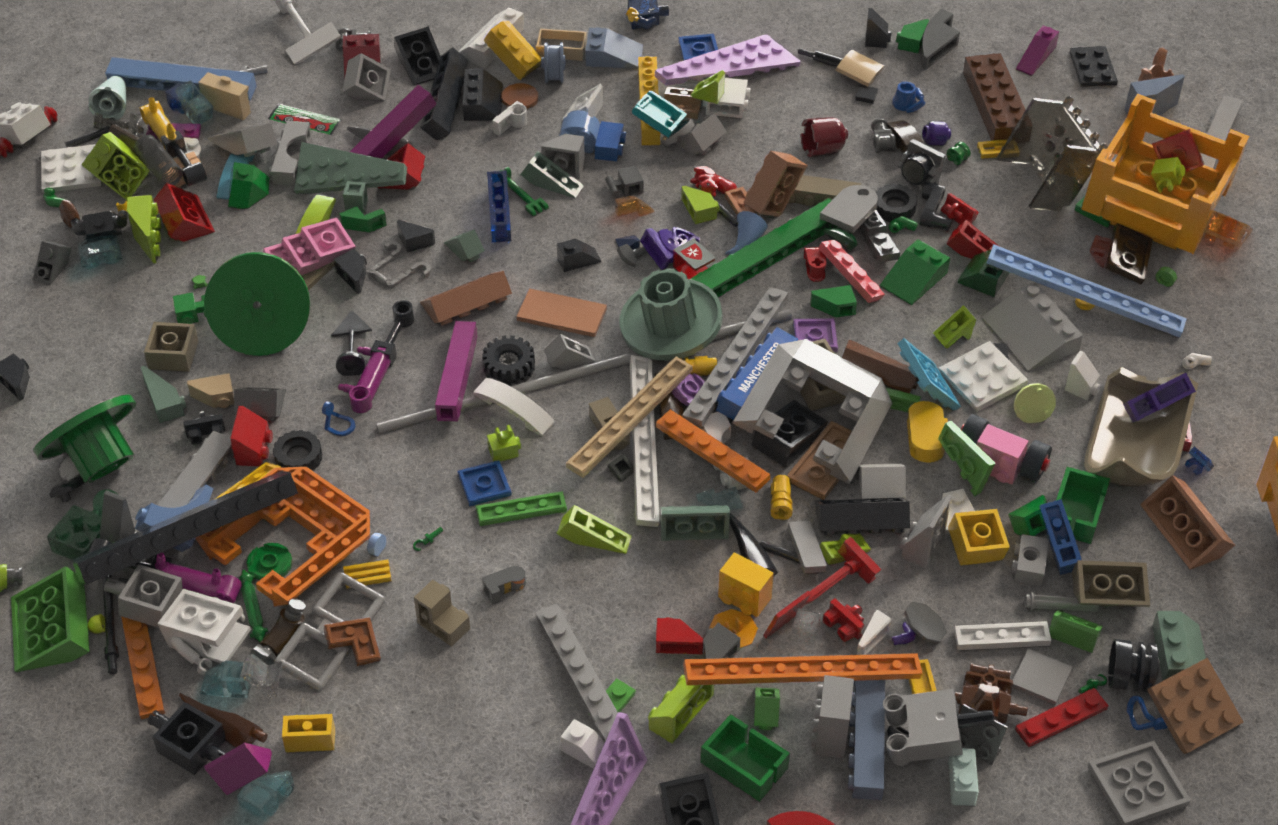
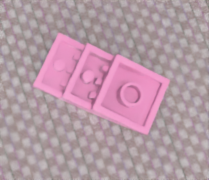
[263,218,356,276]

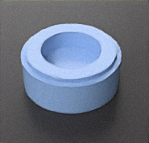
[367,533,386,556]

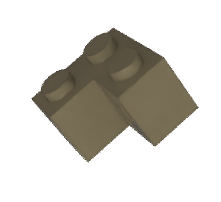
[414,580,470,647]

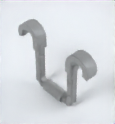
[370,241,431,288]

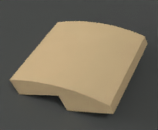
[835,50,884,87]

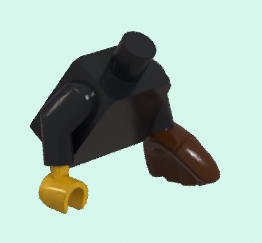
[59,200,128,241]

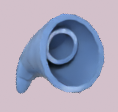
[725,211,768,255]

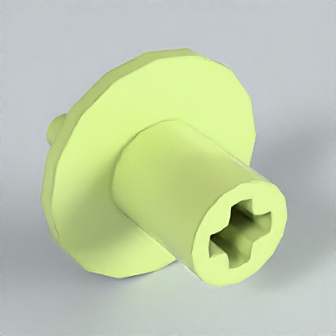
[1014,383,1056,423]

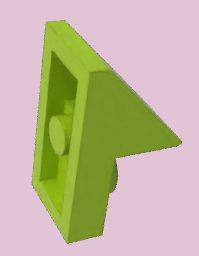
[933,305,976,349]

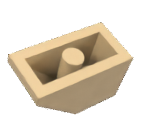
[187,373,234,408]

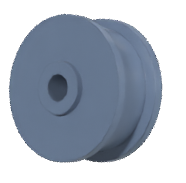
[541,42,565,83]

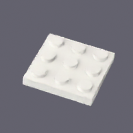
[41,144,101,193]
[939,341,1028,412]

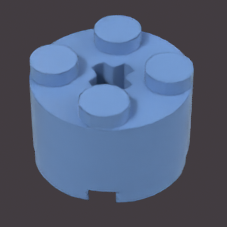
[559,110,600,153]

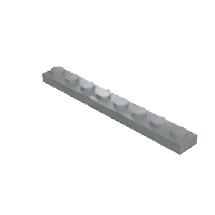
[536,603,618,742]

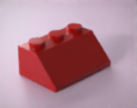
[153,183,215,242]

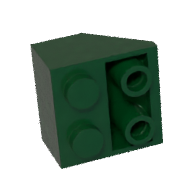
[957,250,1010,297]

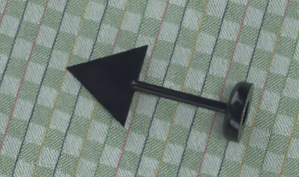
[331,311,372,376]

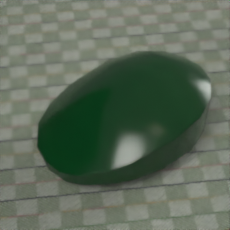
[823,228,858,252]

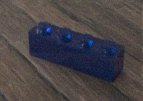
[487,171,512,243]

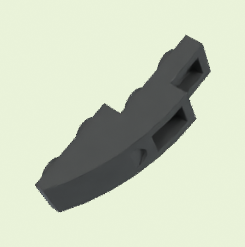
[860,210,900,262]

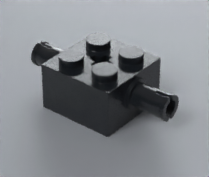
[148,702,226,775]

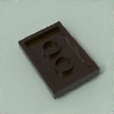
[1105,223,1153,284]

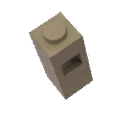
[589,397,630,451]

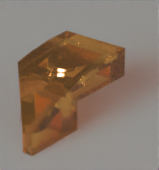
[615,196,654,217]

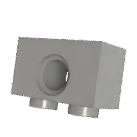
[1011,534,1049,587]

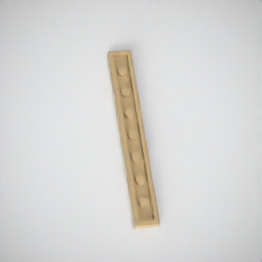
[566,357,693,478]

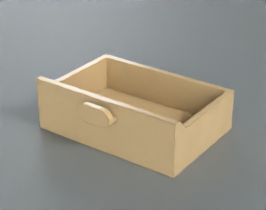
[536,29,587,61]
[198,72,251,120]

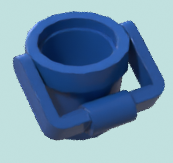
[892,82,925,113]

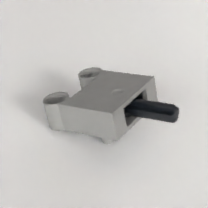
[883,689,995,766]

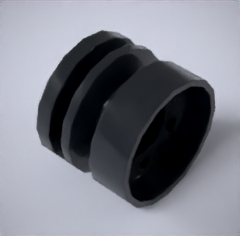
[1108,639,1159,693]

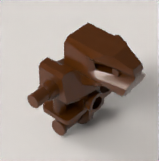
[955,663,1028,724]

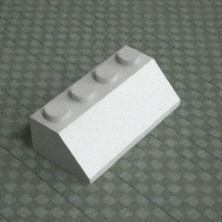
[458,7,524,68]

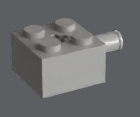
[104,564,182,628]

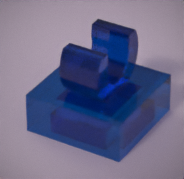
[1185,446,1214,475]

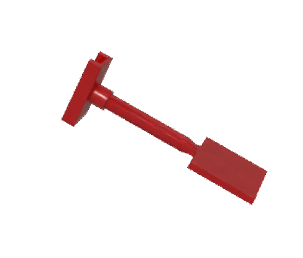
[763,537,882,639]

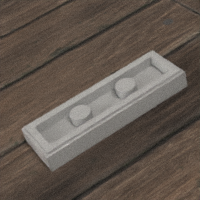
[787,521,827,573]

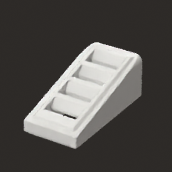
[857,610,891,655]

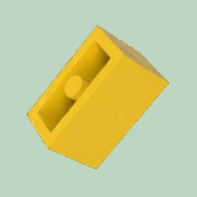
[282,714,335,752]

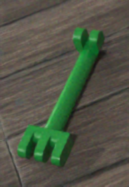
[498,167,549,217]

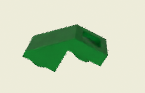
[339,206,387,233]

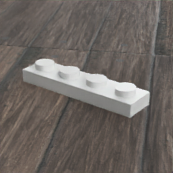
[954,621,1051,650]

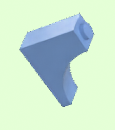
[135,485,214,552]

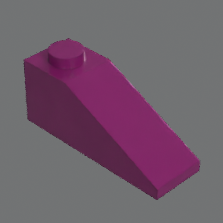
[1016,25,1059,76]

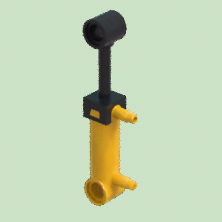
[139,97,207,187]

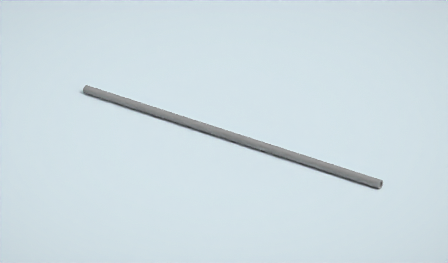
[376,309,792,434]

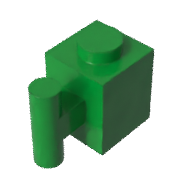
[173,292,206,324]

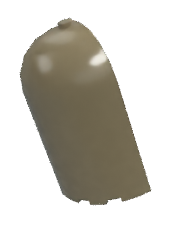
[1084,367,1198,487]

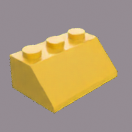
[483,21,541,80]

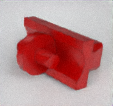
[940,193,979,224]
[822,598,864,642]

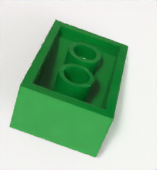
[880,239,950,305]

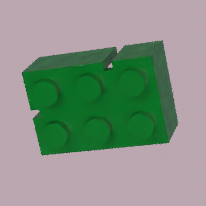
[1056,467,1110,544]
[700,714,790,802]

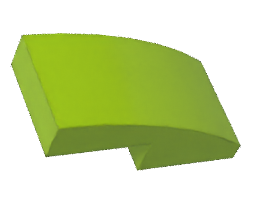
[819,533,871,565]

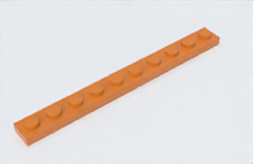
[683,653,923,685]

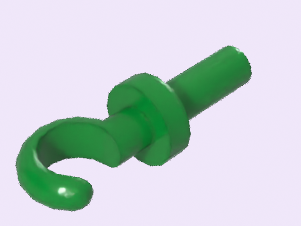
[413,527,443,551]
[1078,674,1107,694]

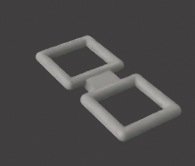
[274,572,385,691]

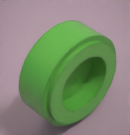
[1155,267,1177,287]

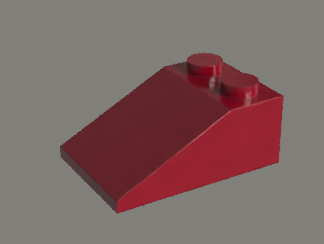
[343,34,381,79]

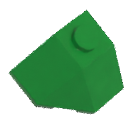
[228,162,270,209]

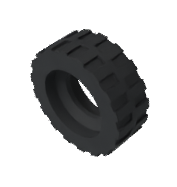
[876,184,917,222]
[273,430,323,471]

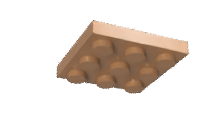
[1147,658,1243,754]

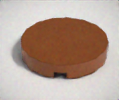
[502,83,538,110]

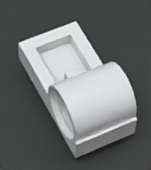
[493,101,527,136]

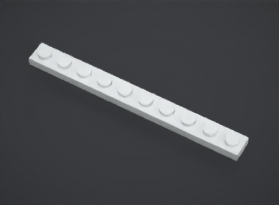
[629,355,659,527]

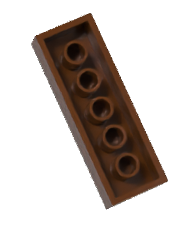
[963,53,1032,142]

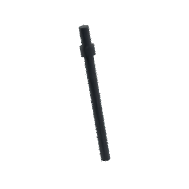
[102,574,119,674]

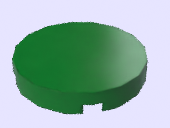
[246,543,293,581]

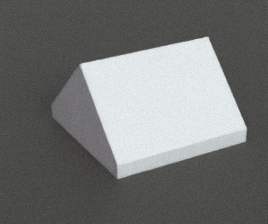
[562,84,603,121]
[858,464,906,499]

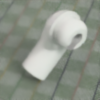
[1182,353,1212,370]

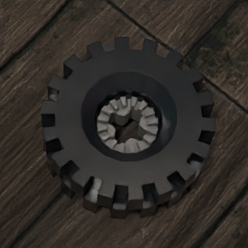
[482,335,535,386]

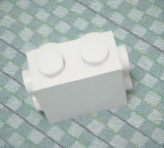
[703,78,751,118]

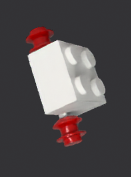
[0,102,58,158]

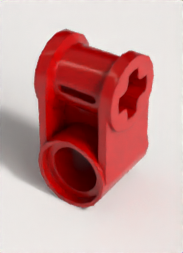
[804,247,826,282]

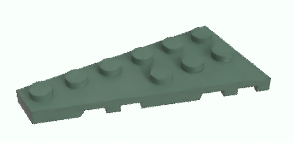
[294,142,407,194]

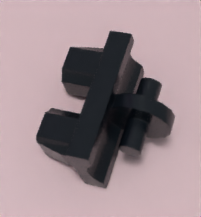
[183,410,226,445]

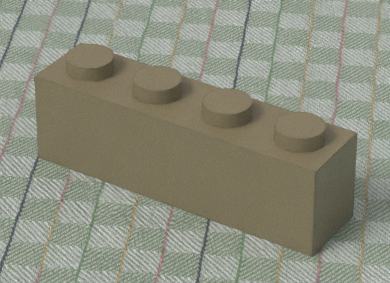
[788,175,861,206]

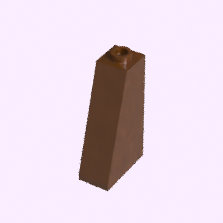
[842,340,919,393]

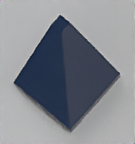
[615,235,640,250]

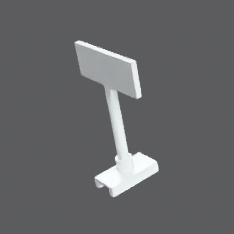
[274,0,342,65]

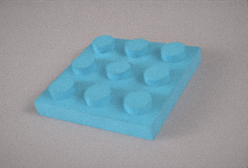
[897,338,961,411]

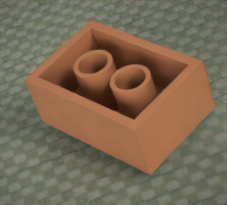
[743,151,808,217]

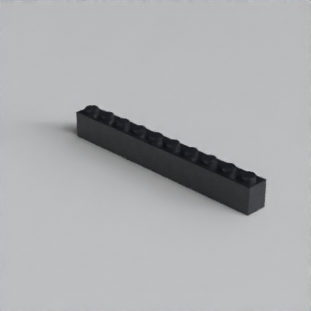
[71,471,298,585]

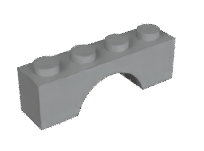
[269,121,311,186]

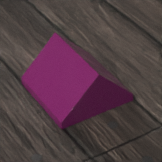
[204,743,272,795]

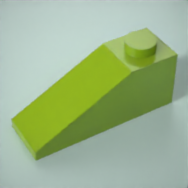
[557,505,632,554]

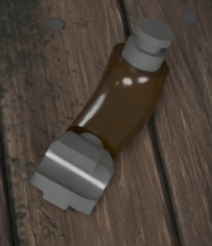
[242,599,305,678]

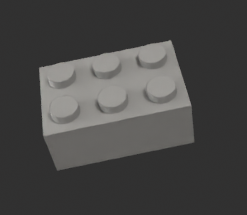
[811,675,854,759]

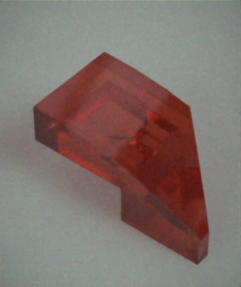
[1089,235,1111,268]

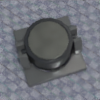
[898,139,946,185]

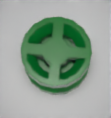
[946,142,971,165]

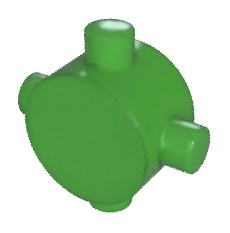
[191,275,208,289]

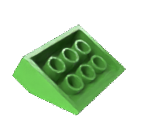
[11,566,90,672]

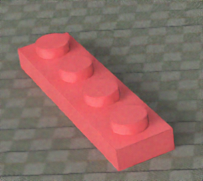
[818,239,885,303]

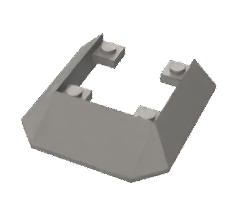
[733,339,892,484]

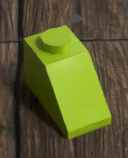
[681,186,719,224]

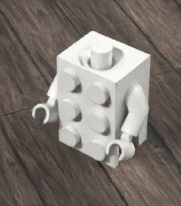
[157,589,251,675]

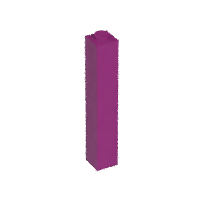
[350,85,436,159]
[435,321,478,422]

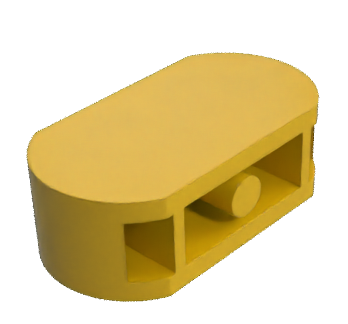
[907,401,948,463]

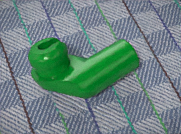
[43,188,67,208]

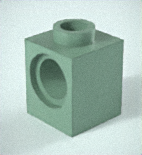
[343,181,368,213]

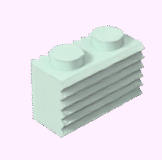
[948,748,979,806]

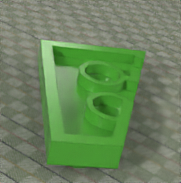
[938,421,996,497]

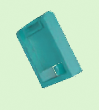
[632,91,687,138]

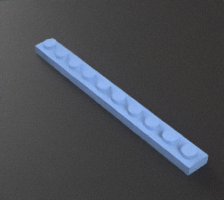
[986,245,1187,338]

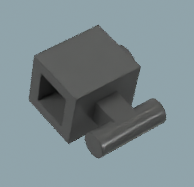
[605,166,644,197]

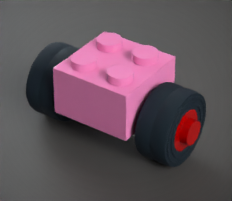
[960,414,1052,485]

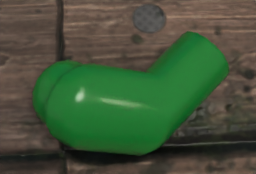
[889,216,918,233]

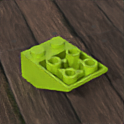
[81,132,150,200]
[127,195,162,264]

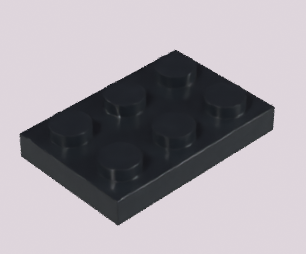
[1069,46,1118,87]

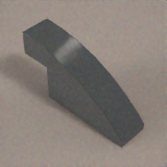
[921,9,960,70]

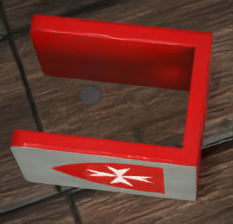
[673,239,715,279]

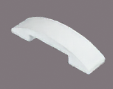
[473,378,555,436]

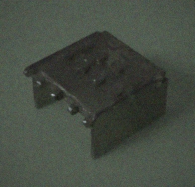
[996,96,1108,211]

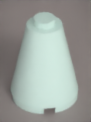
[88,76,126,120]

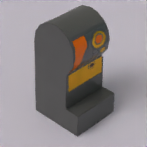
[482,566,526,605]

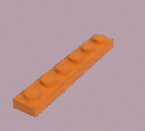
[656,409,770,493]
[121,616,165,720]

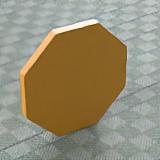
[709,609,758,648]

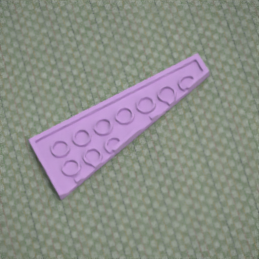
[654,35,801,86]
[571,712,647,825]

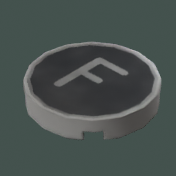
[661,118,695,146]

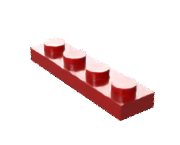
[1015,688,1109,747]

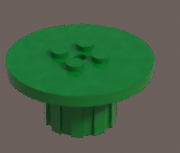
[204,252,310,356]
[33,395,136,483]

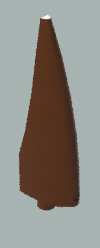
[179,693,268,748]

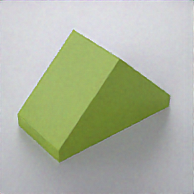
[691,70,725,104]

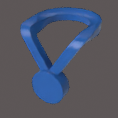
[322,401,355,436]
[1127,696,1168,730]

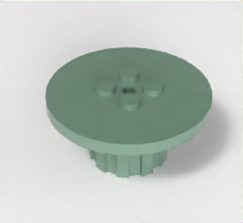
[619,268,723,360]

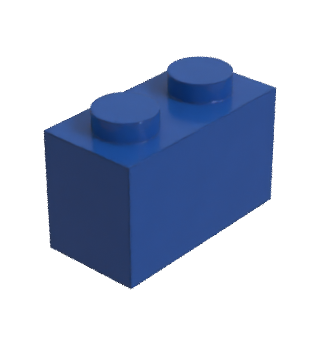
[595,121,626,161]

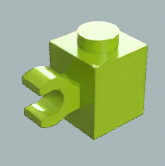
[1151,157,1185,193]
[487,425,521,462]

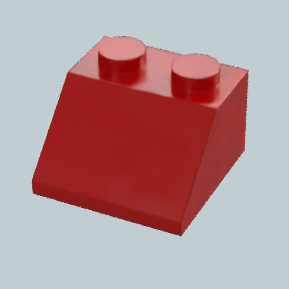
[377,143,425,190]
[230,406,273,467]

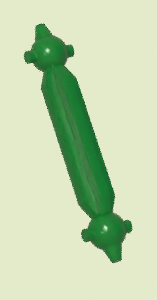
[239,570,269,643]

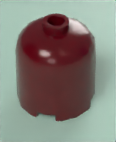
[800,117,848,157]

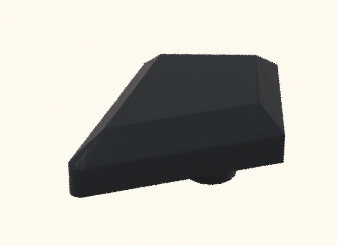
[49,476,85,502]

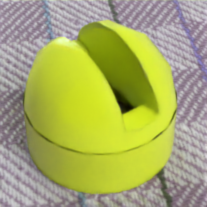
[88,614,105,634]

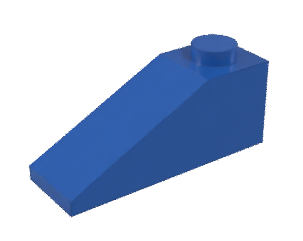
[1039,499,1082,575]

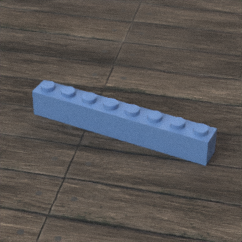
[105,57,257,100]

